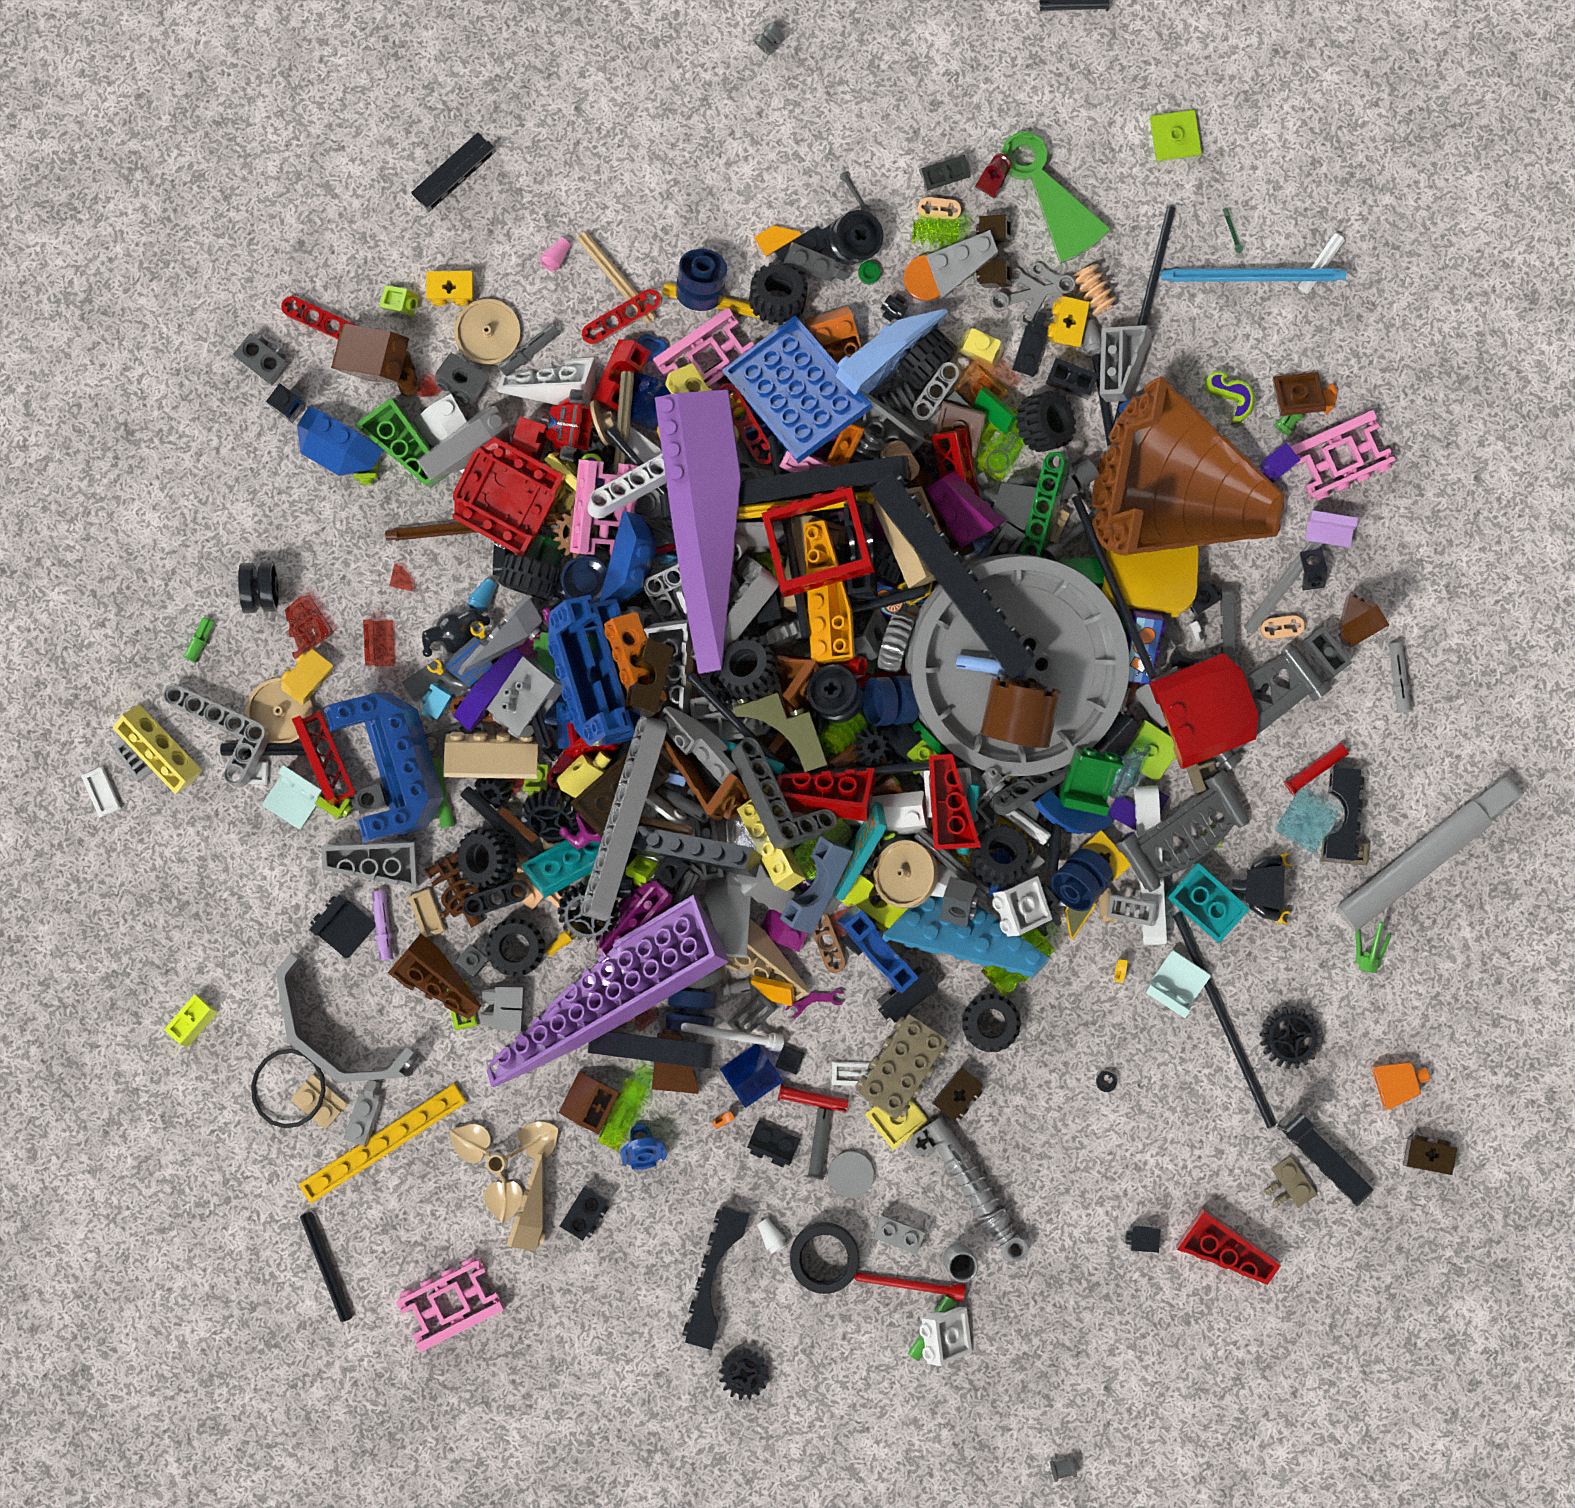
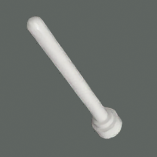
[681,1023,784,1052]

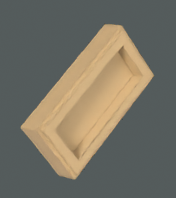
[408,888,446,938]

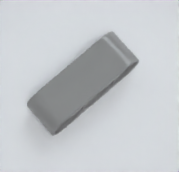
[913,361,963,420]

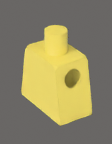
[956,328,1005,370]
[557,751,611,798]

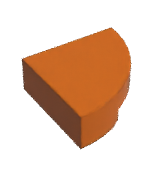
[1323,383,1337,415]
[712,1110,735,1129]

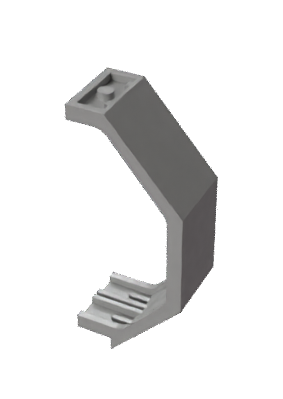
[276,953,419,1083]

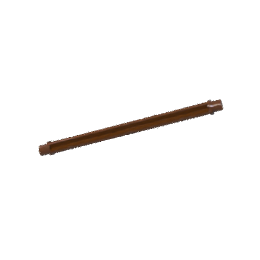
[385,512,568,541]

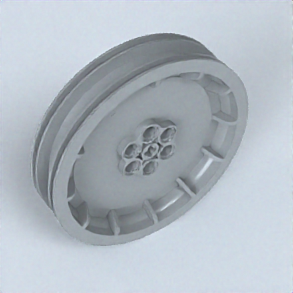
[905,554,1129,776]

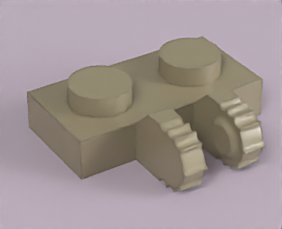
[1264,1156,1317,1208]

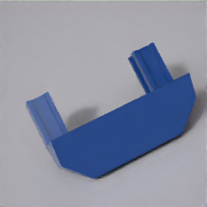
[548,594,653,746]
[324,693,444,843]

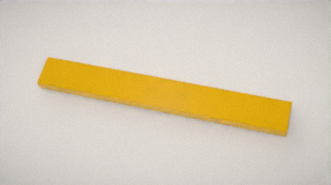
[298,1083,467,1204]

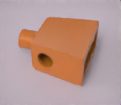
[1371,1062,1430,1110]

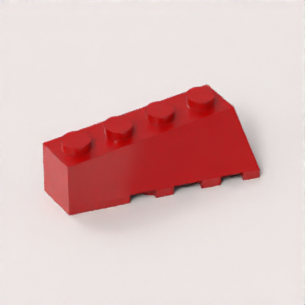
[929,754,981,850]

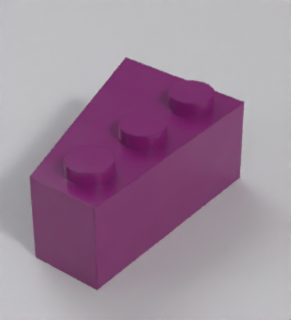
[925,472,1007,548]

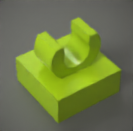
[626,855,658,886]

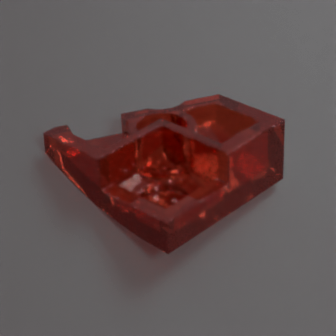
[285,595,334,659]

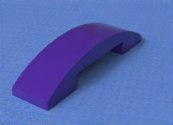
[453,648,525,732]

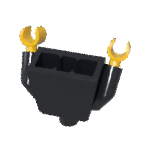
[1232,853,1292,925]

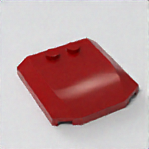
[453,437,566,557]
[1148,653,1258,769]

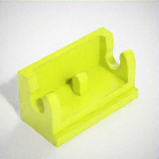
[164,994,218,1047]

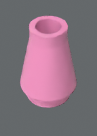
[540,237,571,272]

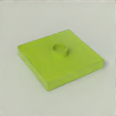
[1149,110,1202,162]
[1124,719,1176,782]

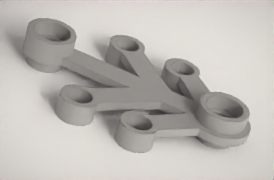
[990,262,1077,326]

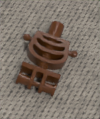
[425,850,489,928]

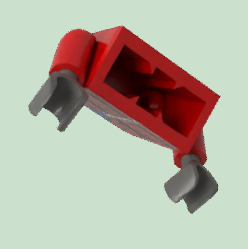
[540,389,593,462]

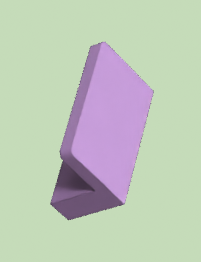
[1305,510,1358,548]

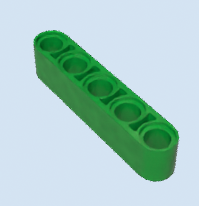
[1020,451,1070,558]

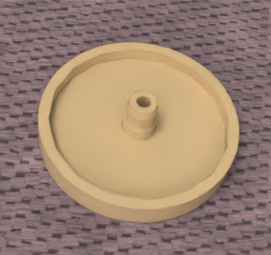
[454,299,521,365]
[246,678,314,743]
[874,840,938,908]

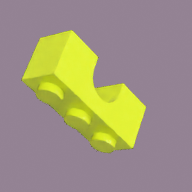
[838,874,908,932]

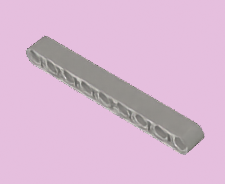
[581,715,667,921]

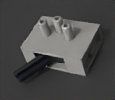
[487,657,562,750]

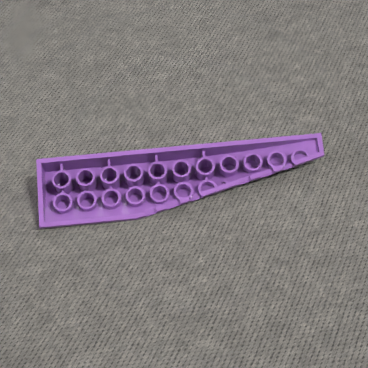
[655,390,742,674]
[487,895,729,1087]

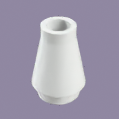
[757,1218,787,1254]

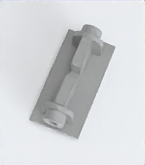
[974,768,1009,805]

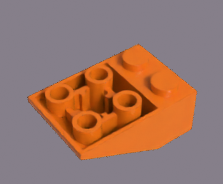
[804,306,862,364]

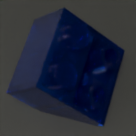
[614,372,671,432]
[720,1044,784,1108]

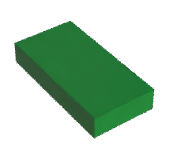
[972,387,1018,435]

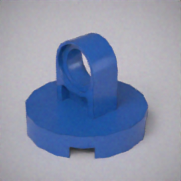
[620,1124,668,1170]

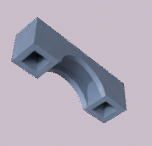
[780,836,853,935]

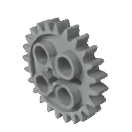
[758,618,810,651]

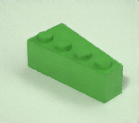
[355,398,449,488]

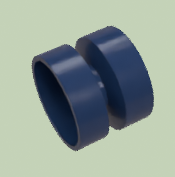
[675,249,727,311]
[561,556,608,604]
[863,675,919,726]
[1051,849,1114,911]
[665,988,717,1031]

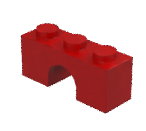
[591,339,650,412]

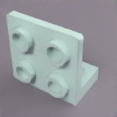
[262,765,323,829]
[1146,950,1210,1018]

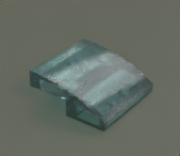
[1109,745,1152,799]

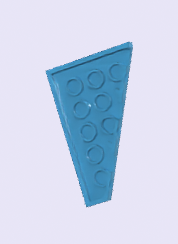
[883,896,1049,978]

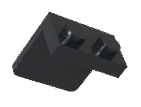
[309,894,376,958]

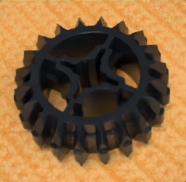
[521,788,580,844]
[557,881,620,942]
[1259,1006,1322,1069]

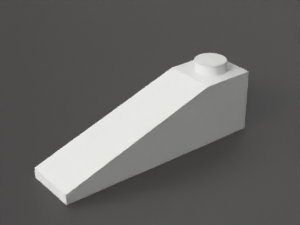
[414,394,467,474]

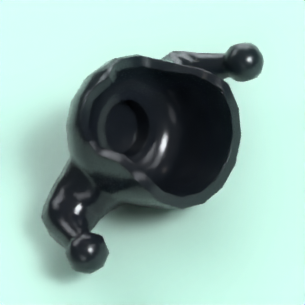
[422,608,491,657]

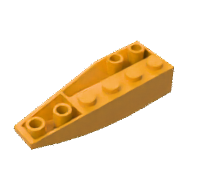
[803,520,855,665]

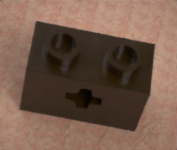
[932,1066,983,1121]
[1403,1135,1457,1175]

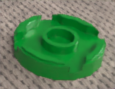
[912,720,950,754]

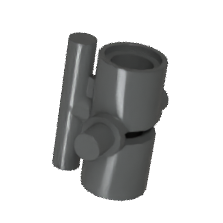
[1047,456,1099,502]

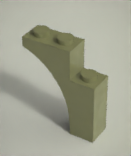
[733,690,827,772]

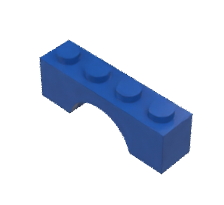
[837,906,918,993]

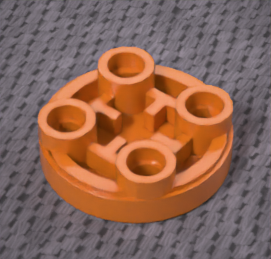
[903,255,941,302]

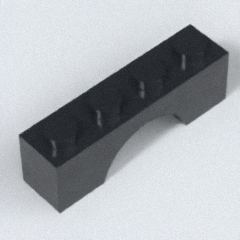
[844,501,878,600]
[1322,767,1364,864]

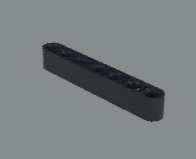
[587,1031,713,1068]

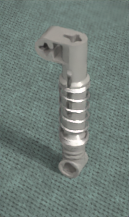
[906,1116,1028,1262]

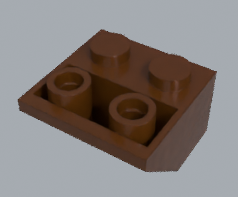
[559,1071,621,1135]

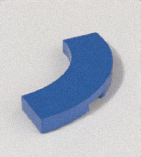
[1034,789,1114,834]

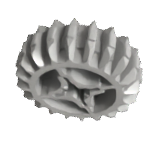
[878,611,916,673]

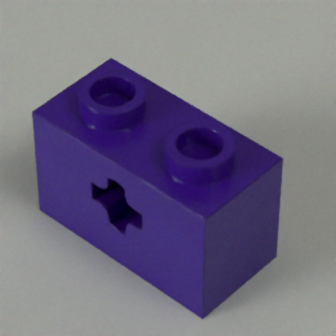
[1259,442,1300,483]

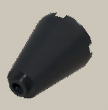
[1092,713,1142,762]

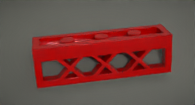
[932,427,980,498]
[292,711,356,806]

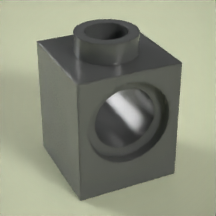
[351,784,389,814]
[455,944,488,977]

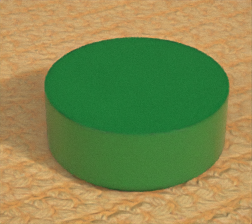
[858,261,881,285]

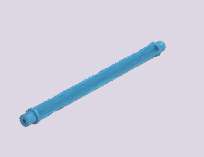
[1161,268,1346,282]

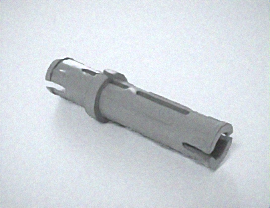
[1388,642,1412,713]

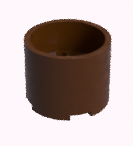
[980,676,1061,748]

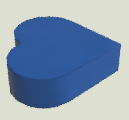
[638,334,667,363]

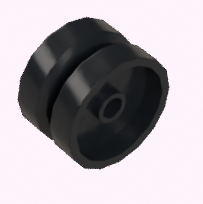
[826,210,884,265]
[238,561,279,614]
[807,665,864,723]

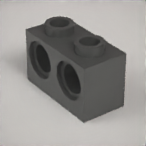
[233,333,289,386]

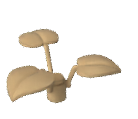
[450,1121,559,1223]

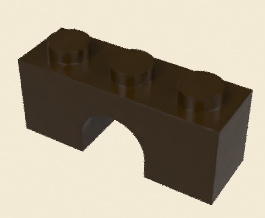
[976,214,1012,288]
[624,639,675,718]

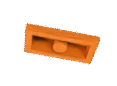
[826,424,865,466]

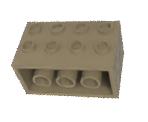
[855,1015,949,1119]

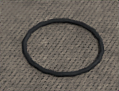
[251,1048,326,1129]

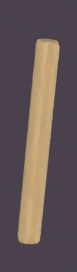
[577,231,656,324]

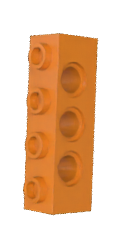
[604,612,667,702]

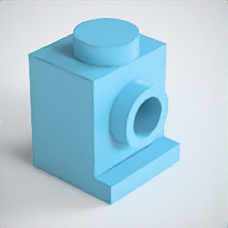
[422,682,456,720]

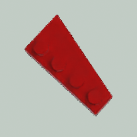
[511,416,547,460]
[777,768,876,822]
[1176,1207,1281,1285]

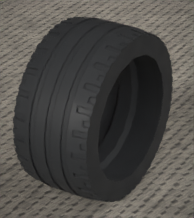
[790,1222,860,1294]

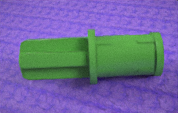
[183,617,215,663]

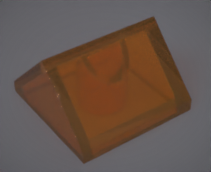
[953,358,1009,405]

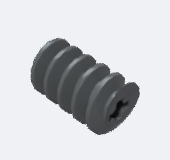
[878,382,915,415]
[849,427,884,464]

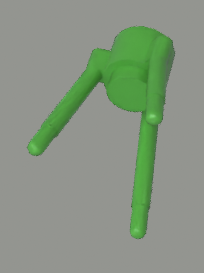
[1355,921,1391,973]

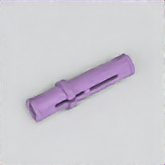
[371,890,394,961]

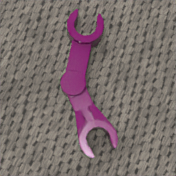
[786,990,843,1019]

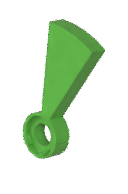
[1002,132,1110,264]

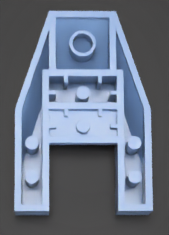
[835,309,948,396]

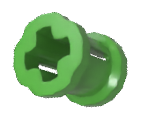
[1273,414,1303,437]

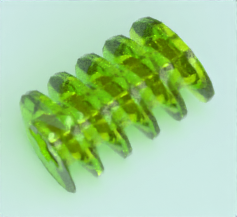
[911,216,959,247]
[818,713,867,756]

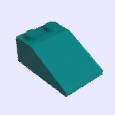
[1164,862,1250,943]

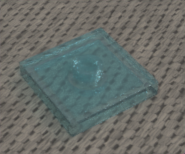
[1274,791,1338,854]

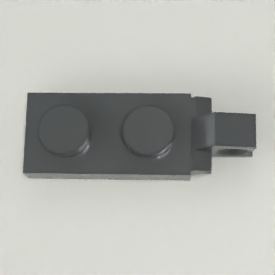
[784,242,848,282]

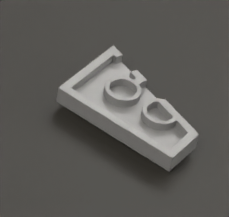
[926,230,999,299]

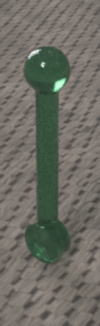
[1222,208,1243,253]

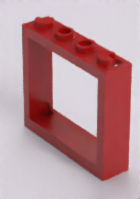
[761,487,875,597]

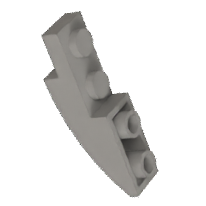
[658,706,737,784]

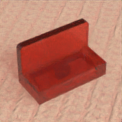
[363,619,395,667]

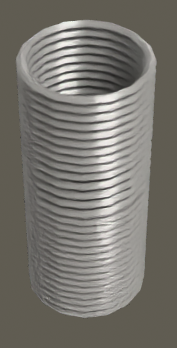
[943,1244,978,1282]

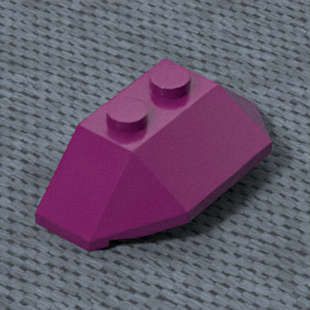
[596,880,672,956]

